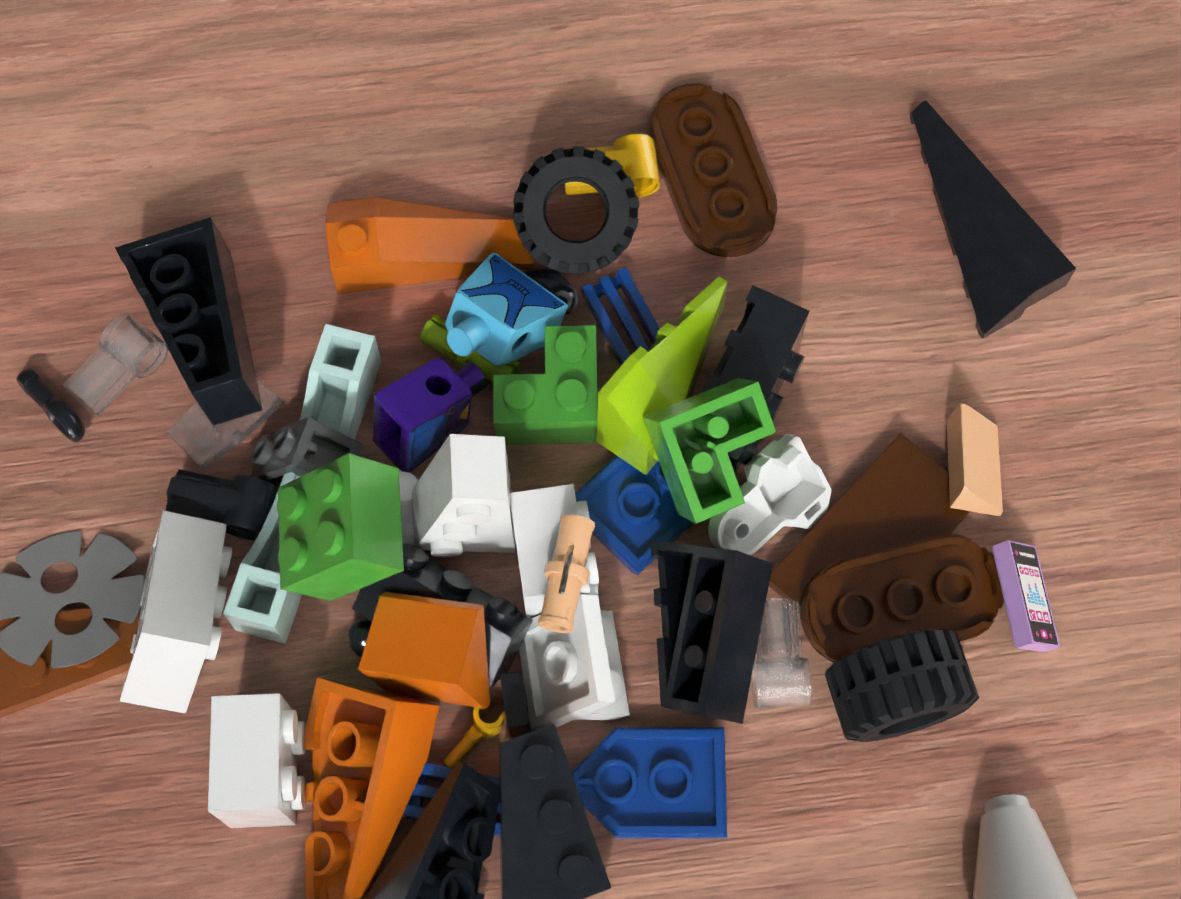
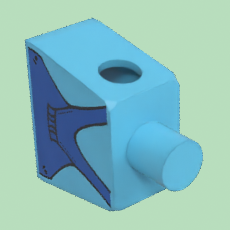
[445,252,568,366]

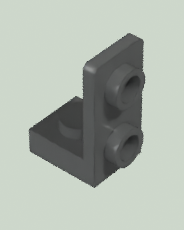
[250,417,363,481]

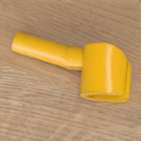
[443,699,505,768]

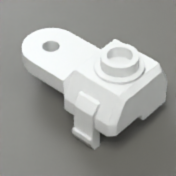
[708,434,832,555]

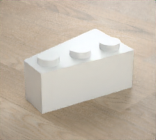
[412,434,516,558]
[120,510,232,713]

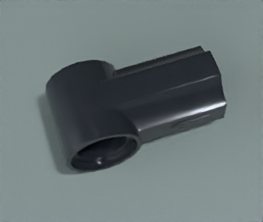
[166,469,278,541]

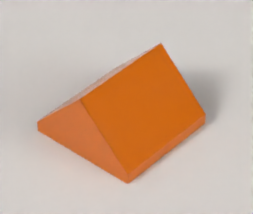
[358,592,490,709]

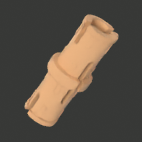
[538,515,595,633]

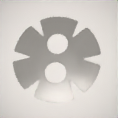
[0,531,145,668]

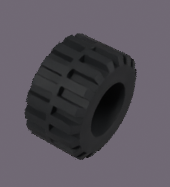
[513,146,639,274]
[825,629,979,742]

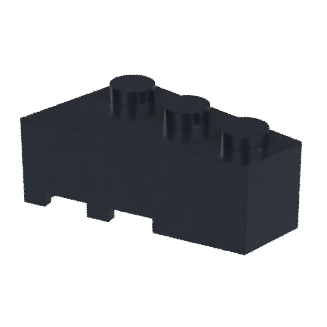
[701,285,810,475]

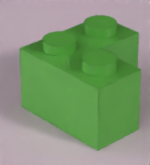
[493,325,598,445]
[643,378,776,524]

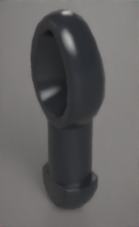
[16,369,85,442]

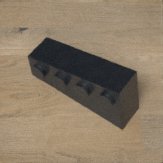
[115,217,263,426]

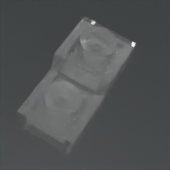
[166,376,284,468]

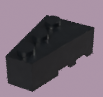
[650,541,773,724]
[499,722,611,899]

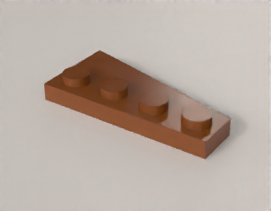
[0,608,141,718]

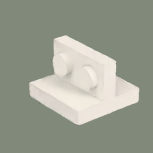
[519,594,630,729]

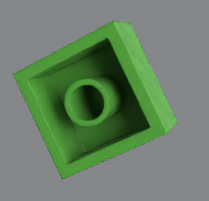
[277,453,404,601]

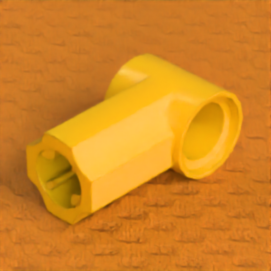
[564,134,660,198]

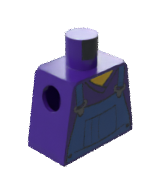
[373,358,487,473]

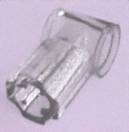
[63,313,168,416]
[751,598,811,708]

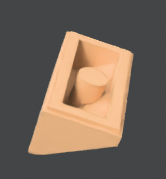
[946,403,1003,516]

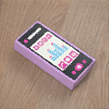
[992,540,1060,652]

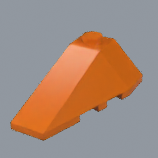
[325,197,533,294]
[305,677,440,899]

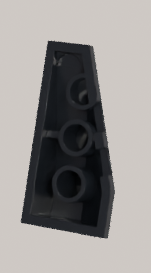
[364,762,499,899]

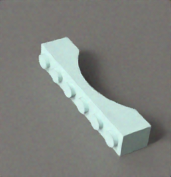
[223,324,382,644]

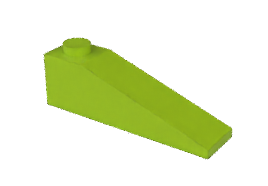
[596,277,727,475]

